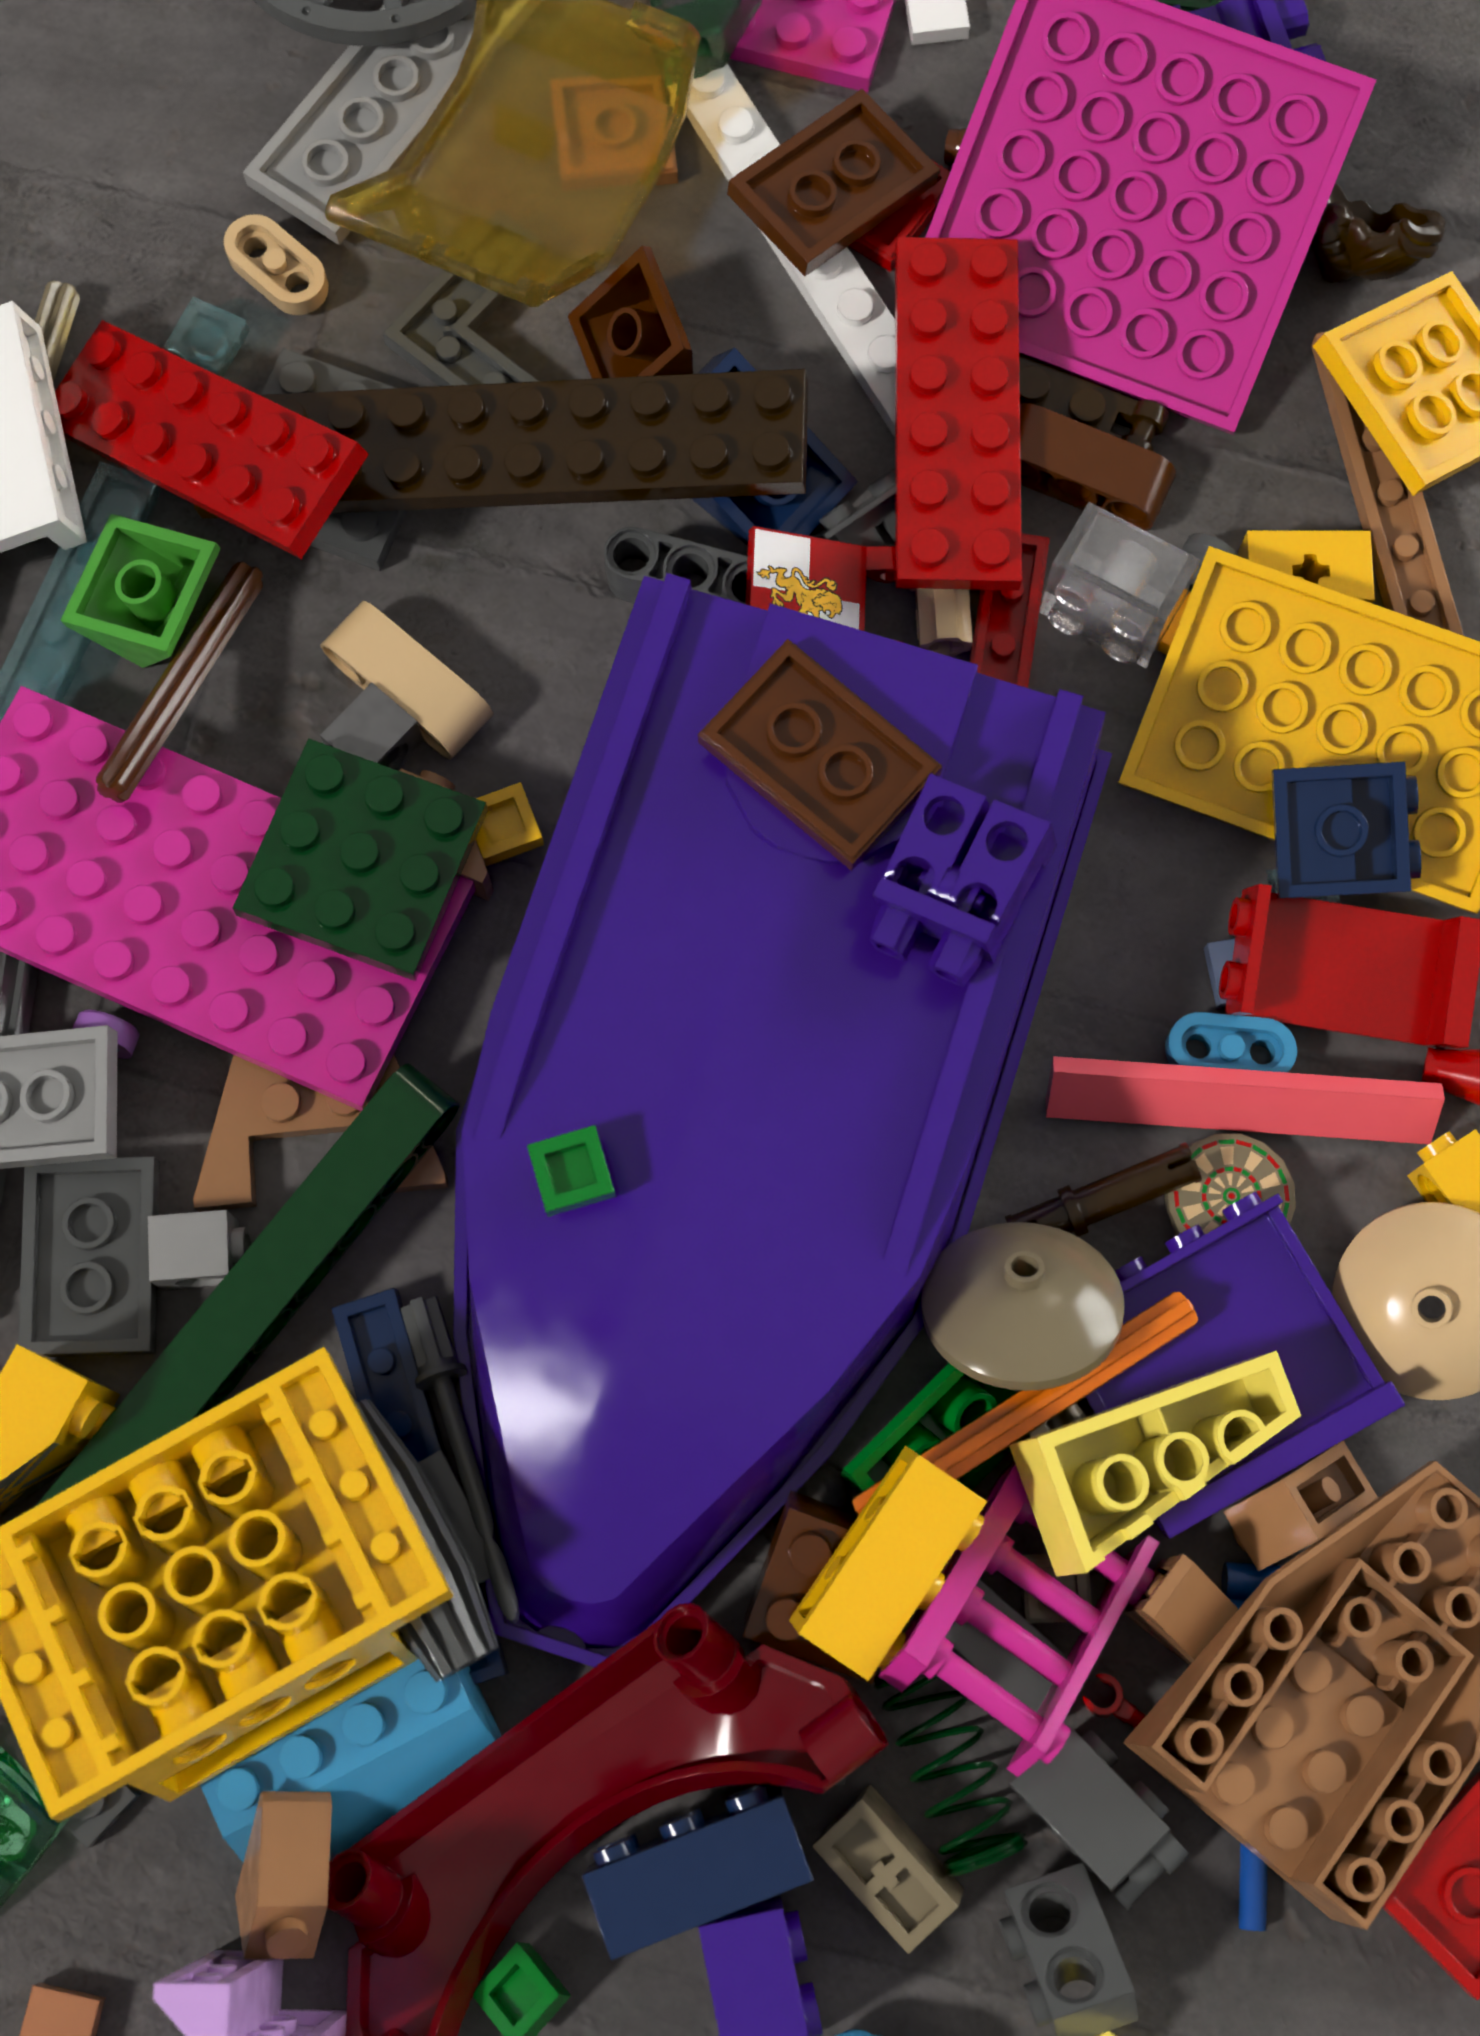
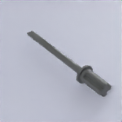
[400,1296,519,1624]

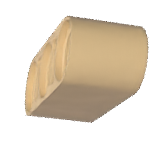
[320,601,494,760]

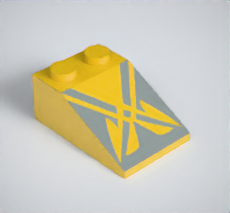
[0,1344,120,1517]

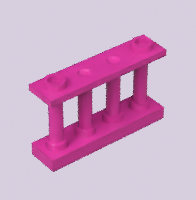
[879,1460,1160,1777]

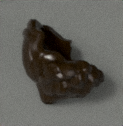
[1310,182,1446,283]

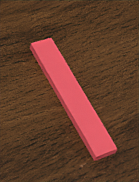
[1046,1056,1445,1144]

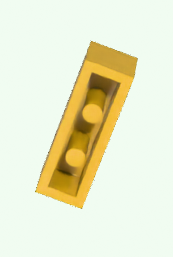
[789,1445,987,1681]

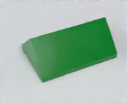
[840,1363,1025,1494]

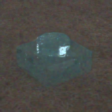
[165,297,250,377]

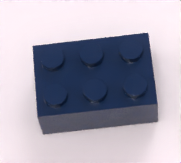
[582,1784,814,1961]

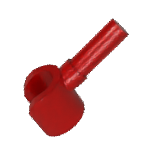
[1083,1674,1146,1728]

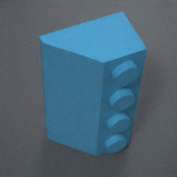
[200,1659,502,1862]

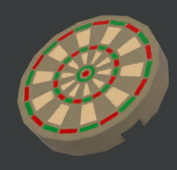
[1164,1133,1296,1236]

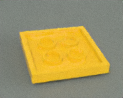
[1313,271,1480,496]

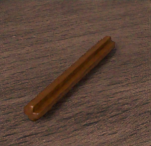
[96,561,263,803]

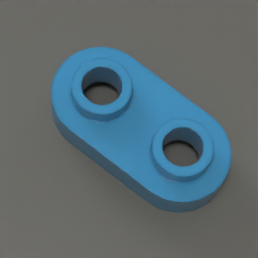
[1165,1012,1297,1073]

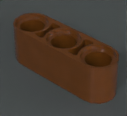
[1020,403,1176,531]

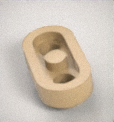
[224,214,329,315]

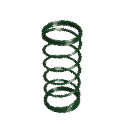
[873,1672,1028,1877]

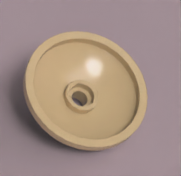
[1332,1202,1480,1400]

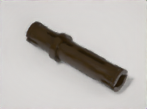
[1005,1142,1202,1237]

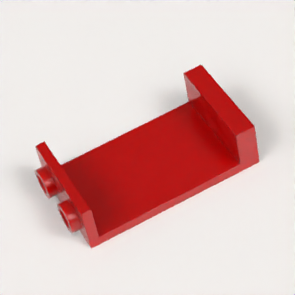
[1219,884,1480,1049]

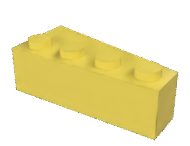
[1009,1351,1301,1577]

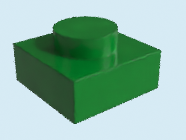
[527,1125,616,1217]
[473,1942,572,2036]

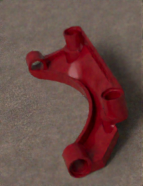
[327,1603,889,2036]

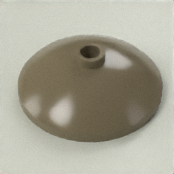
[921,1222,1124,1391]

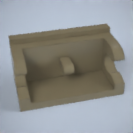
[812,1784,965,1954]

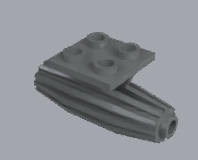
[351,1394,499,1682]

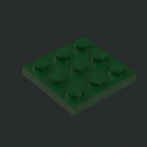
[233,738,488,981]

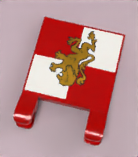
[746,526,904,643]

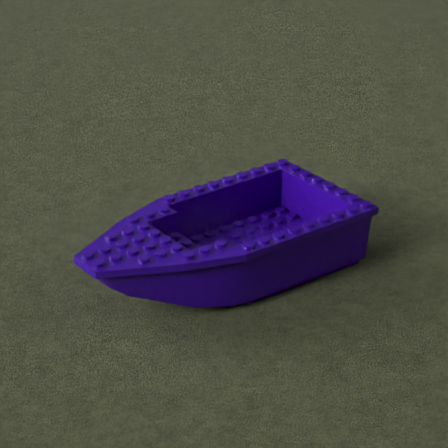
[453,573,1113,1667]

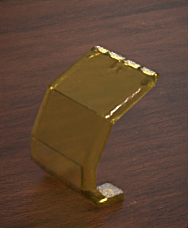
[325,0,701,307]

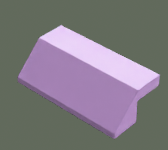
[153,1950,347,2036]

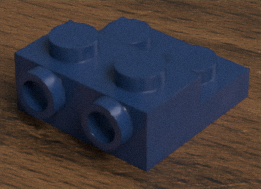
[1271,762,1422,899]

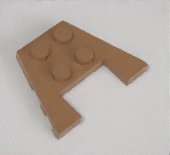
[193,1054,449,1212]

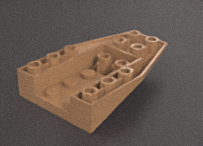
[1123,1461,1480,1930]

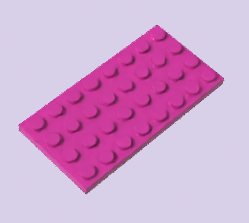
[0,686,476,1111]

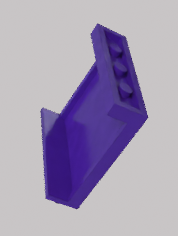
[1085,1191,1406,1538]

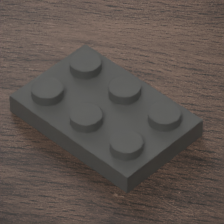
[18,1156,160,1358]

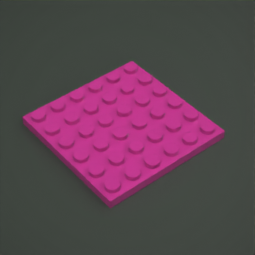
[925,0,1377,435]

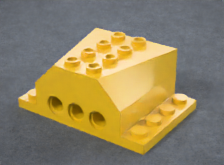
[0,1347,454,1822]

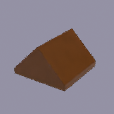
[567,245,693,379]

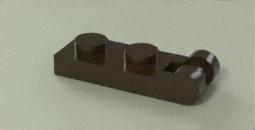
[1019,354,1169,452]

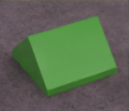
[60,514,221,668]

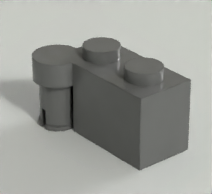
[1011,1725,1190,1911]

